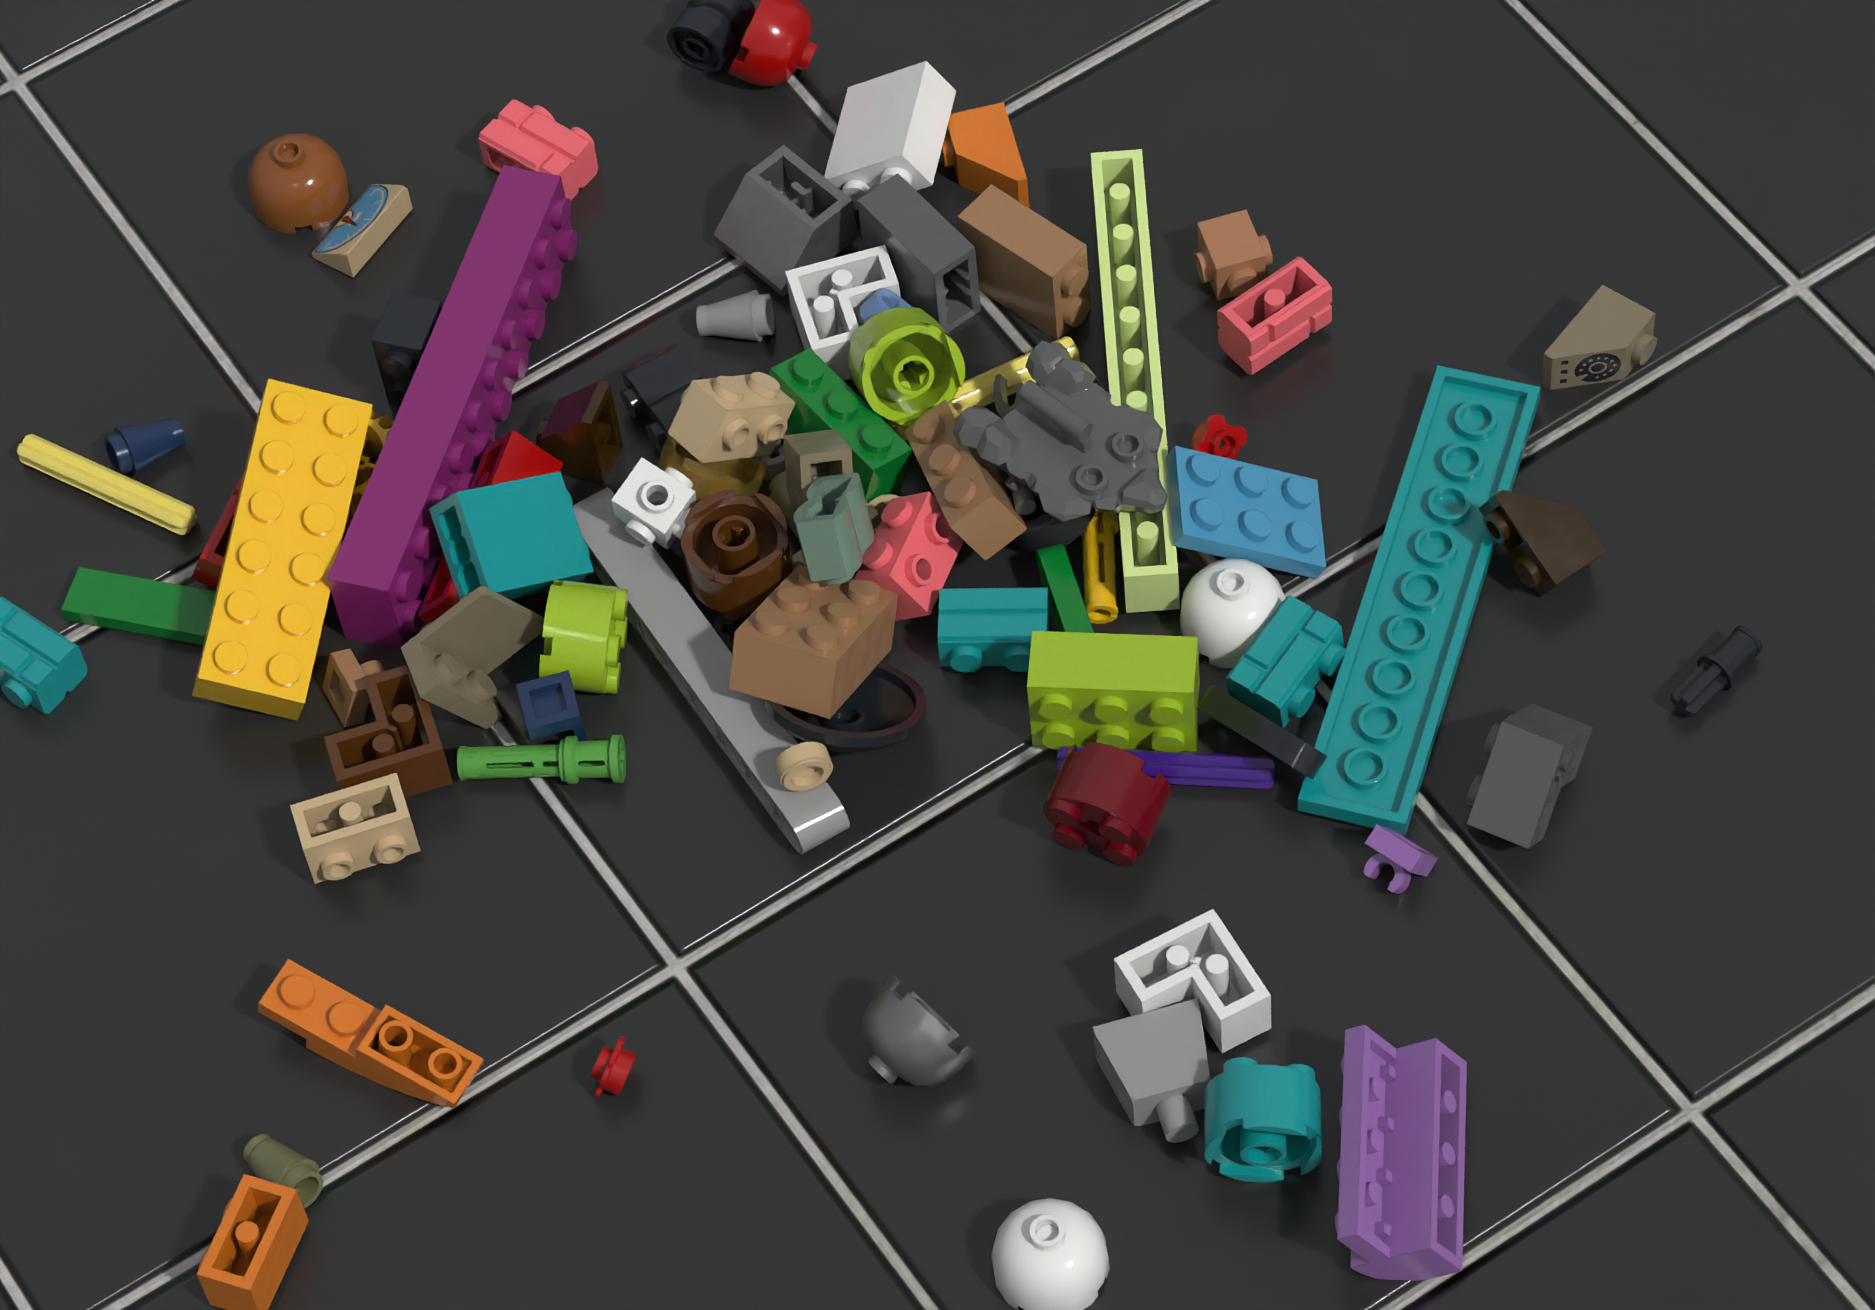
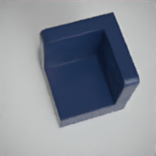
[516,670,588,741]

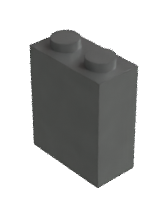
[857,173,981,333]

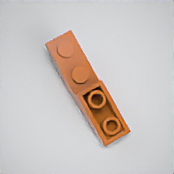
[258,959,484,1108]

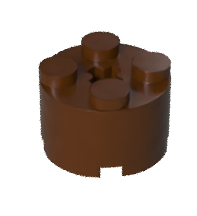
[681,490,794,620]

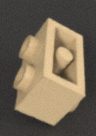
[668,372,796,463]
[290,773,421,884]

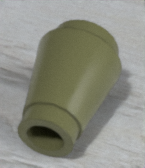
[243,1134,323,1209]

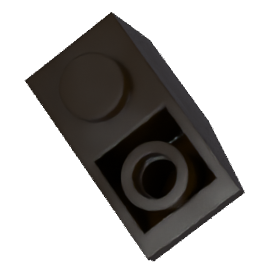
[1479,490,1607,597]

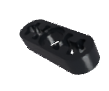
[1197,684,1328,780]

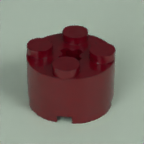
[1043,742,1171,867]

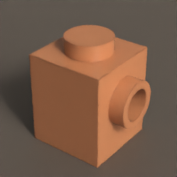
[1194,209,1273,301]

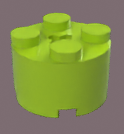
[848,307,965,427]
[539,580,628,694]

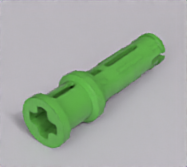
[457,734,626,784]

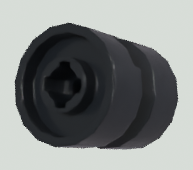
[667,0,755,73]

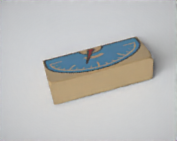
[312,184,413,278]

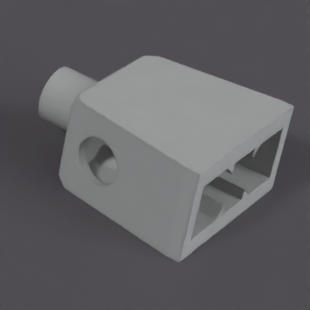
[1093,998,1210,1143]

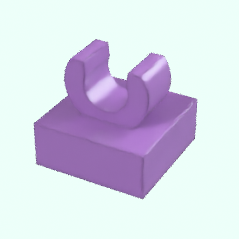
[1364,824,1438,894]

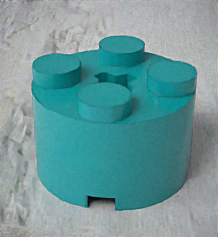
[1204,1057,1322,1183]

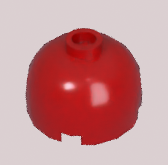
[728,0,818,87]

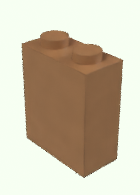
[957,184,1091,340]

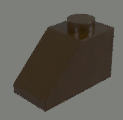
[536,380,623,485]

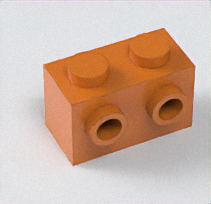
[197,1174,309,1310]

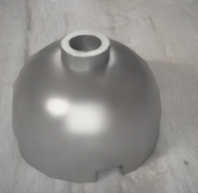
[862,975,976,1087]

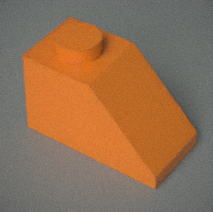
[941,102,1029,208]

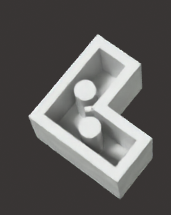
[785,245,900,381]
[1114,909,1271,1053]

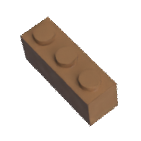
[904,400,1027,561]

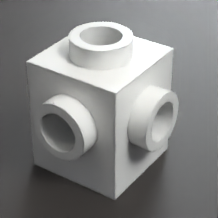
[611,457,697,550]

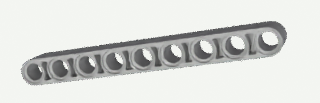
[573,487,850,855]

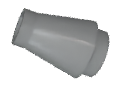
[696,290,775,341]

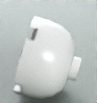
[1180,558,1285,668]
[991,1198,1109,1310]

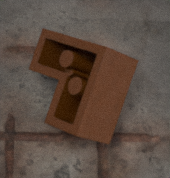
[324,665,453,798]

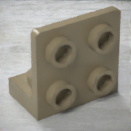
[401,586,544,729]

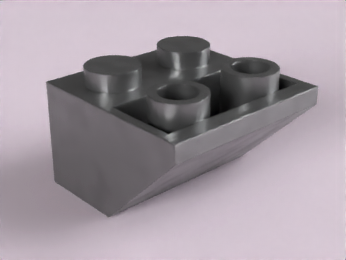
[713,145,858,297]

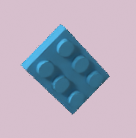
[1166,446,1326,579]

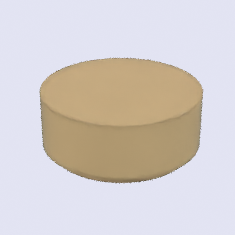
[774,742,833,791]

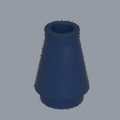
[104,417,186,476]

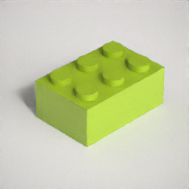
[1027,631,1200,752]

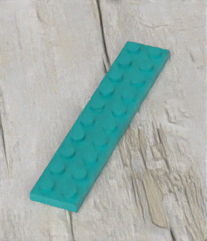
[1298,365,1541,836]

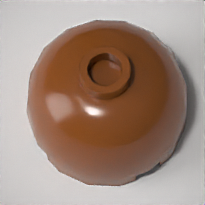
[247,133,349,234]

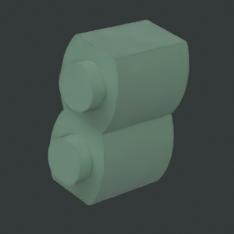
[793,472,875,585]

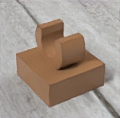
[322,648,385,727]

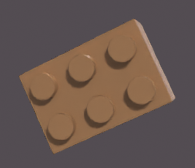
[729,564,898,719]

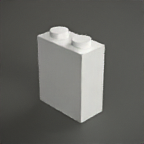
[824,61,956,210]

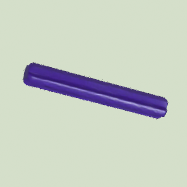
[1056,746,1275,789]

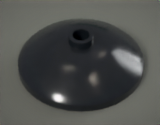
[763,662,927,753]

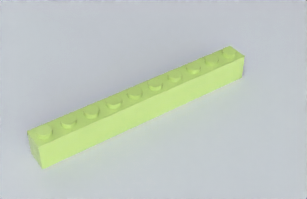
[1091,149,1180,613]

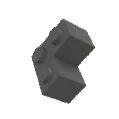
[1466,703,1593,849]

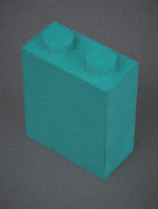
[429,471,594,601]

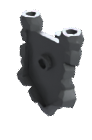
[953,340,1167,523]

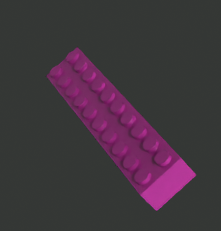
[327,165,578,650]

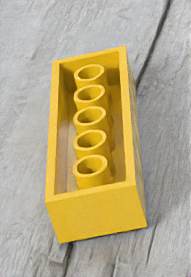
[192,378,373,721]

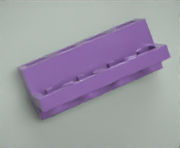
[1335,1024,1467,1281]

